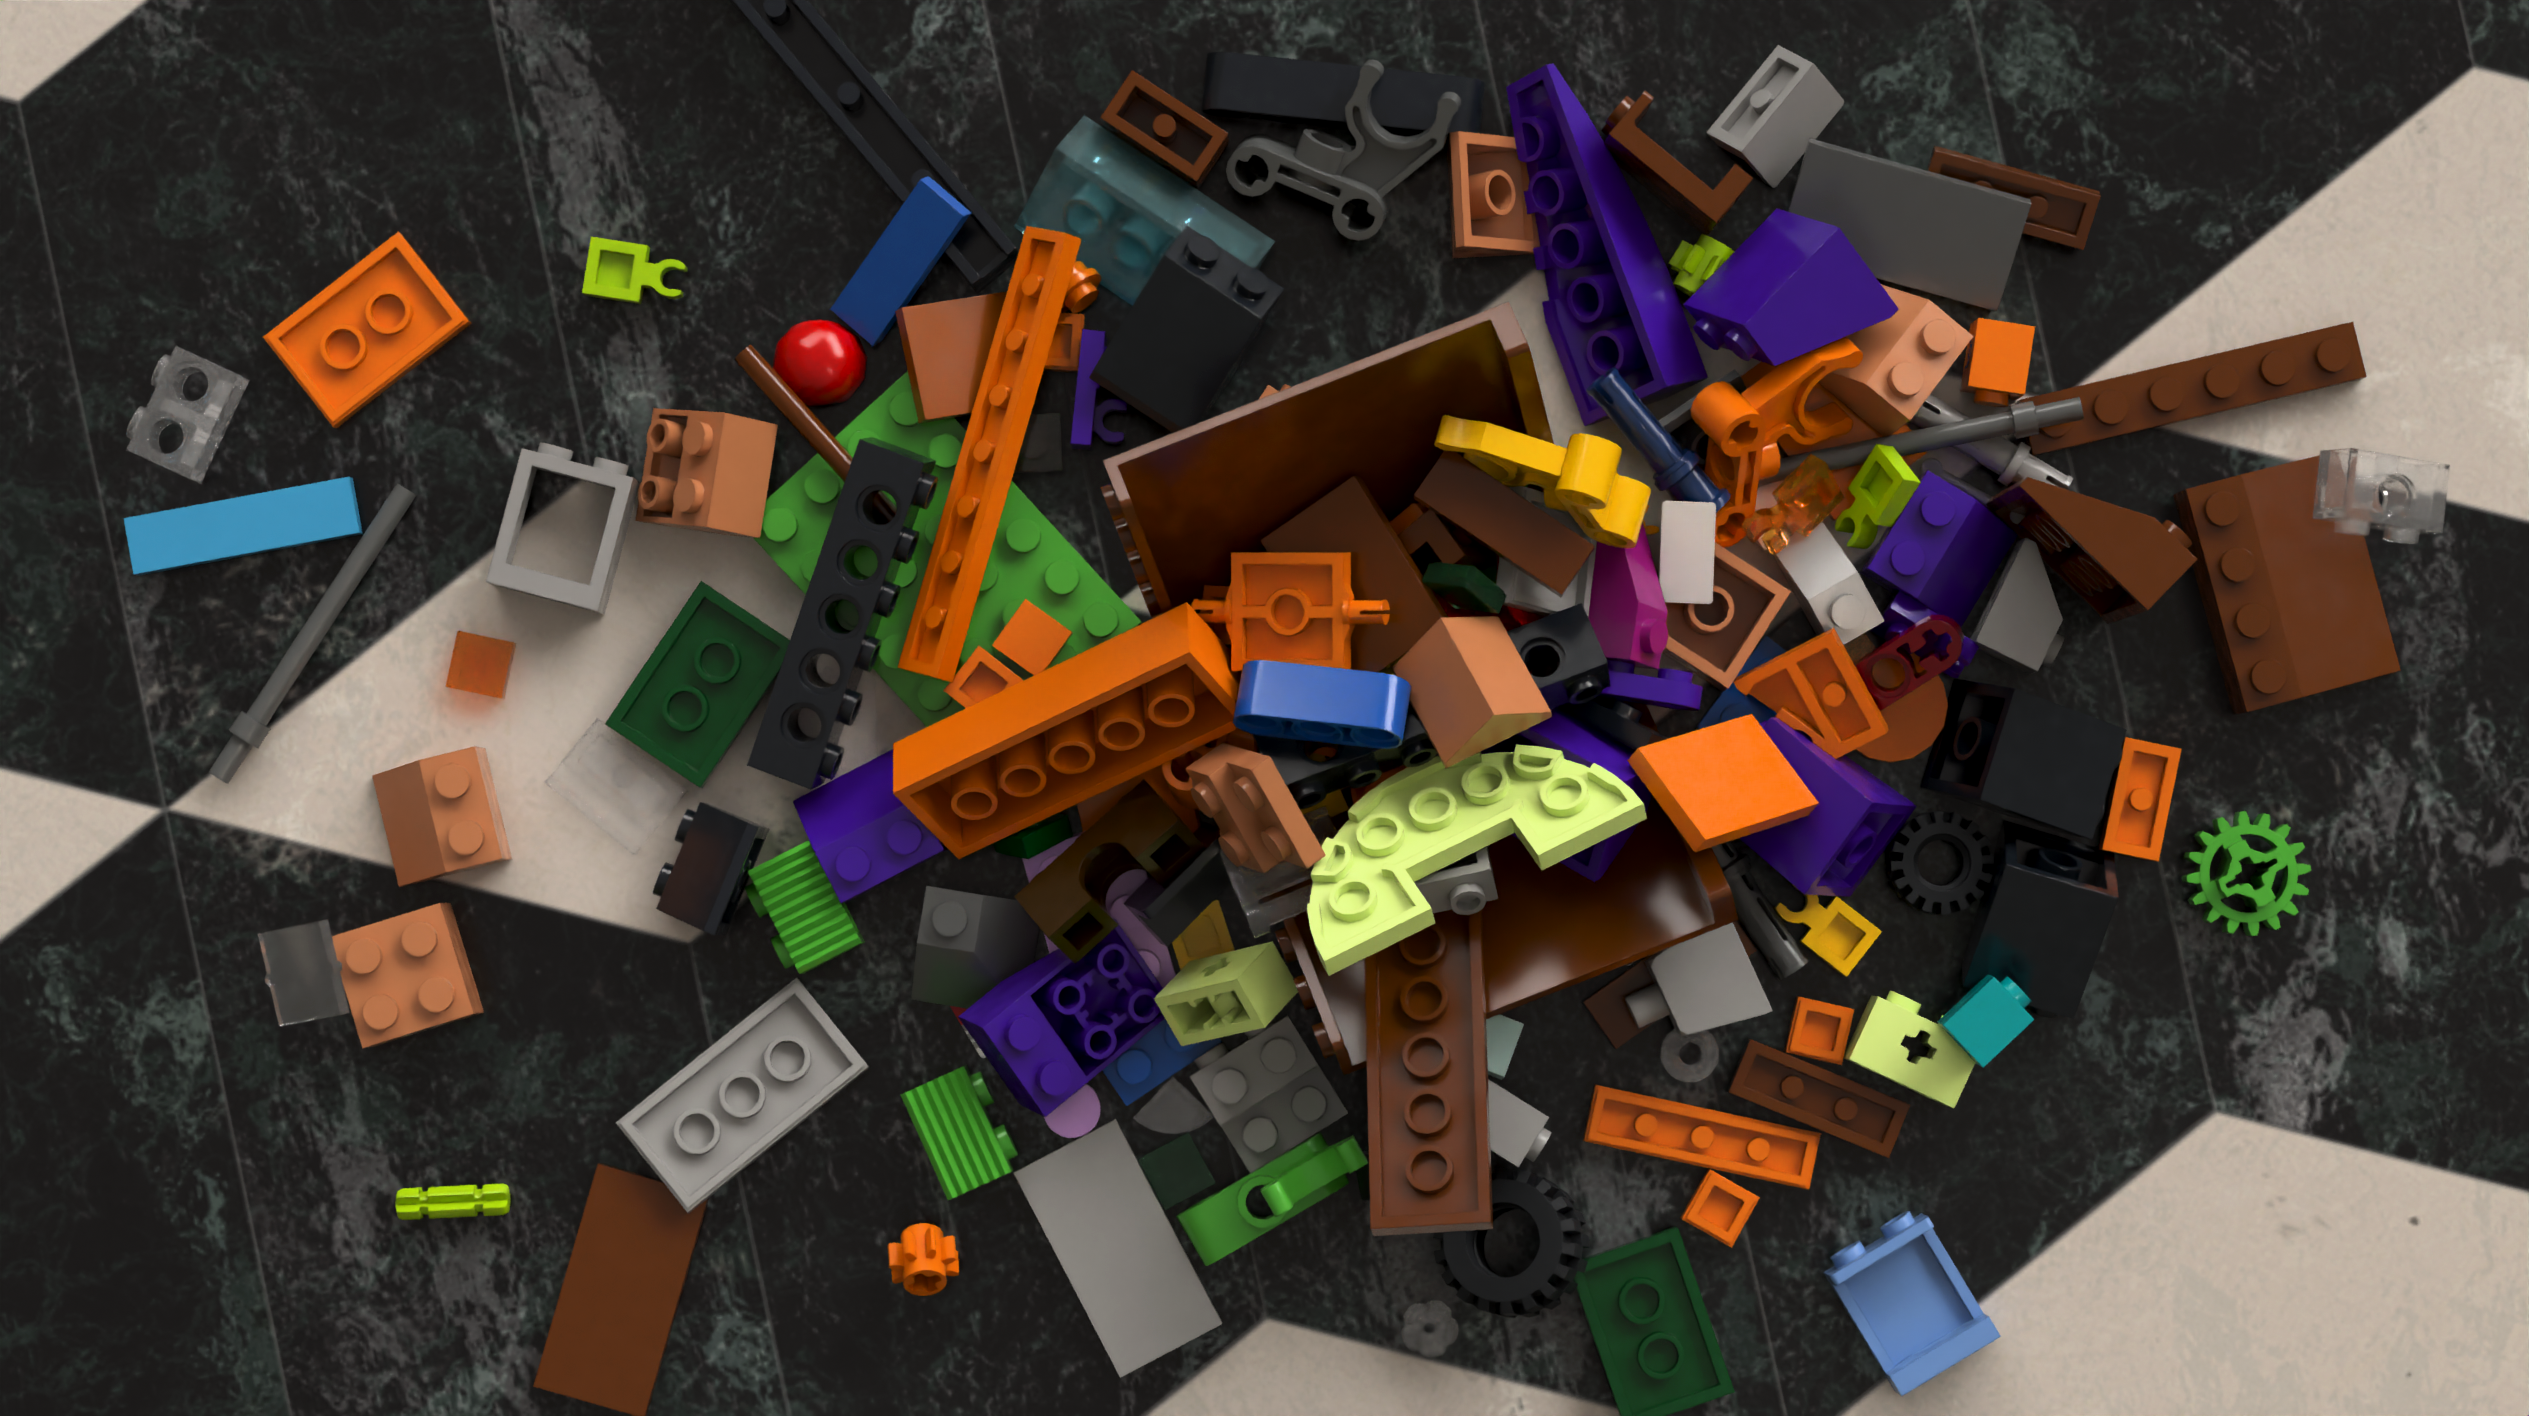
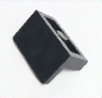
[1123,822,1246,947]

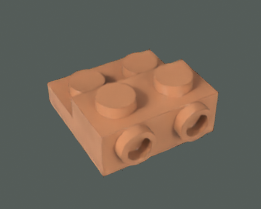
[1185,743,1326,873]

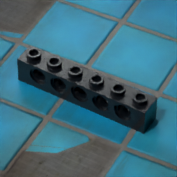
[747,437,938,790]
[1252,603,1611,809]

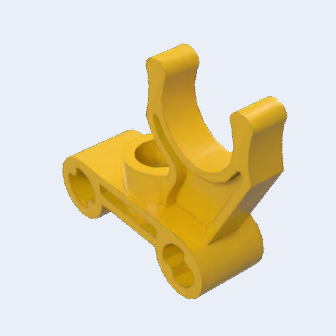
[1434,415,1651,548]

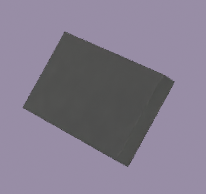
[1787,138,2032,311]

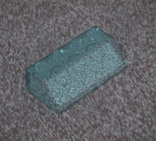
[1014,115,1275,306]

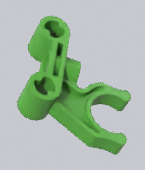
[1176,1132,1368,1266]

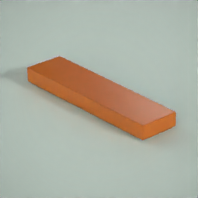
[1583,1084,1821,1190]

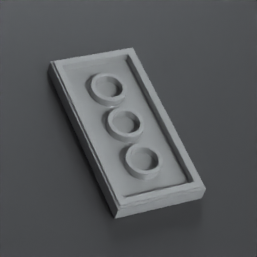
[616,978,869,1213]
[1014,1119,1223,1378]

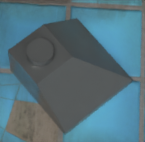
[911,886,1040,1009]

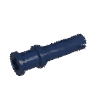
[1586,367,1731,513]

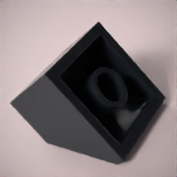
[653,802,770,935]

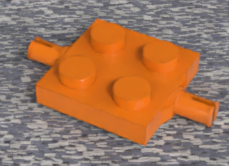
[1191,552,1390,671]

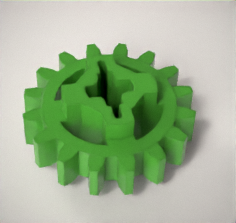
[2182,811,2311,936]

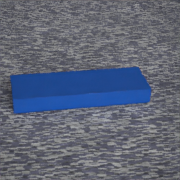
[830,176,971,346]

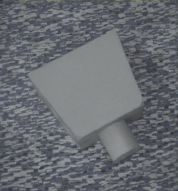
[1624,922,1773,1036]

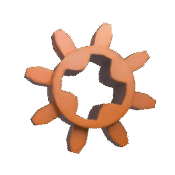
[888,1223,959,1296]

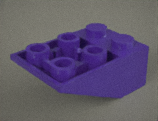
[958,918,1165,1117]

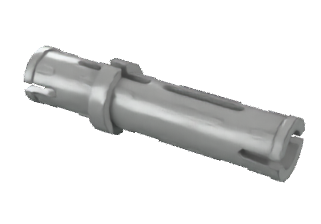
[1908,394,2073,489]

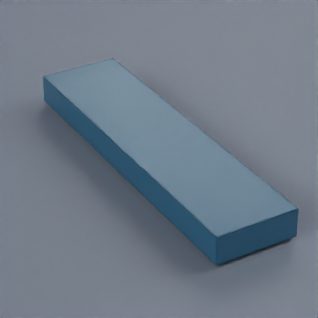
[123,477,363,576]

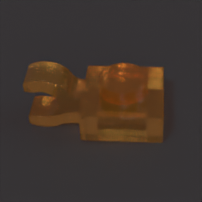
[1742,454,1845,555]

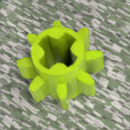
[1668,234,1735,297]

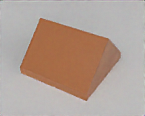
[1447,131,1540,258]
[1392,616,1552,769]

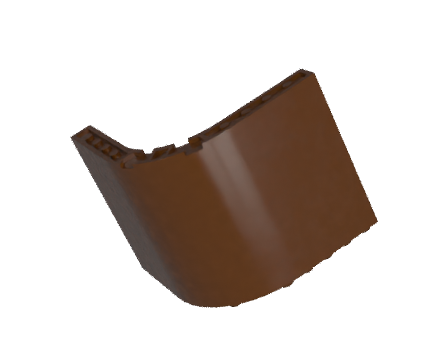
[1100,302,1738,1075]

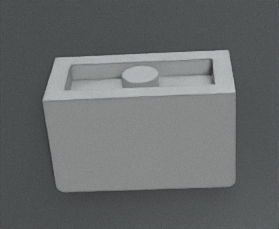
[1706,45,1844,188]

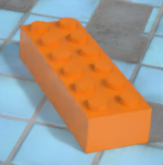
[893,602,1242,859]

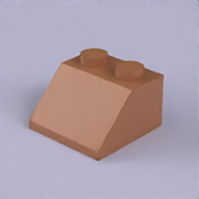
[1818,284,1973,436]
[372,746,512,887]

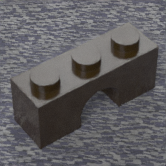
[1014,779,1205,964]

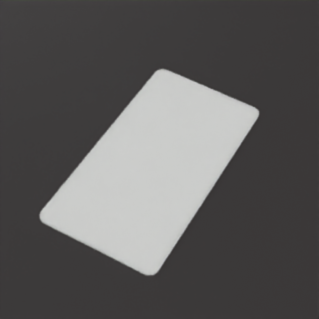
[1659,501,1716,604]

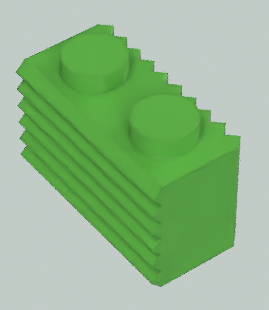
[745,840,865,974]
[901,1065,1018,1200]

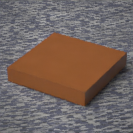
[895,291,1007,423]

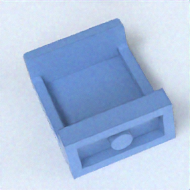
[1823,1211,2001,1396]

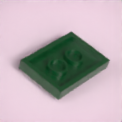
[605,581,790,789]
[1573,1226,1735,1416]

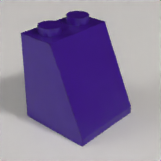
[1683,208,1899,366]
[1739,717,1917,897]

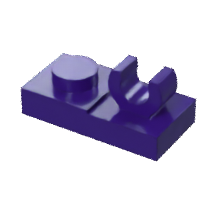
[1070,329,1128,451]

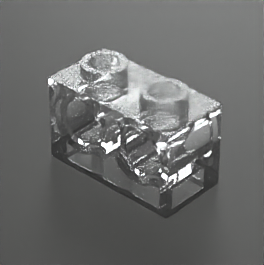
[126,346,250,484]

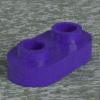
[1597,660,1703,711]

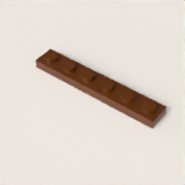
[2016,322,2367,456]

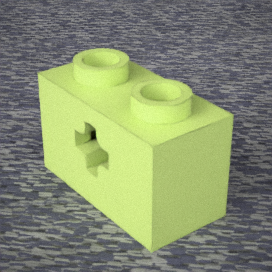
[1154,941,1298,1046]
[1844,990,1975,1108]

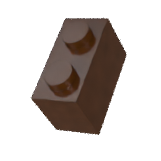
[1100,70,1229,191]

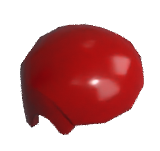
[773,319,867,406]

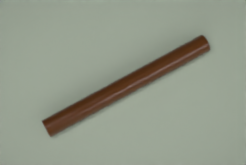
[734,345,897,522]

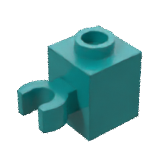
[1937,974,2035,1068]

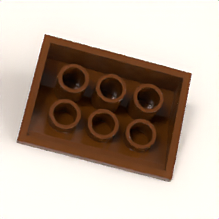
[2173,450,2401,715]
[1986,477,2197,624]

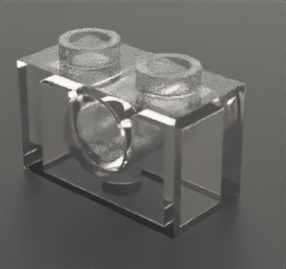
[2313,448,2450,544]

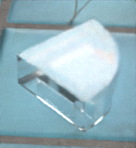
[1133,1076,1214,1134]

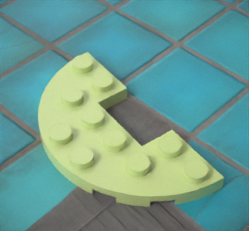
[1307,744,1647,976]

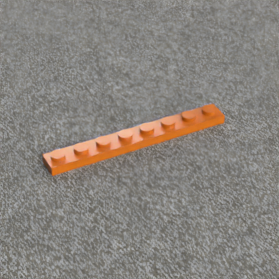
[897,226,1082,683]

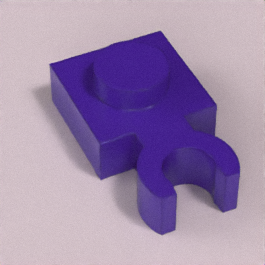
[1871,590,1979,678]

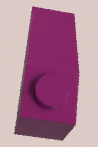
[1588,522,1668,669]

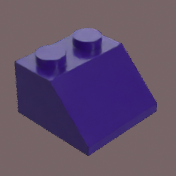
[1860,470,2017,627]
[793,749,947,903]

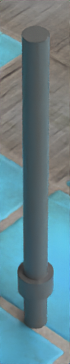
[1758,397,2084,486]
[209,483,417,784]

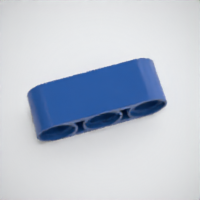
[1233,660,1412,749]

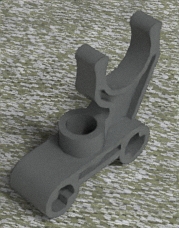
[1226,59,1461,241]

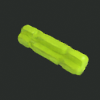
[395,1183,511,1220]

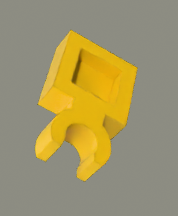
[1774,884,1882,977]

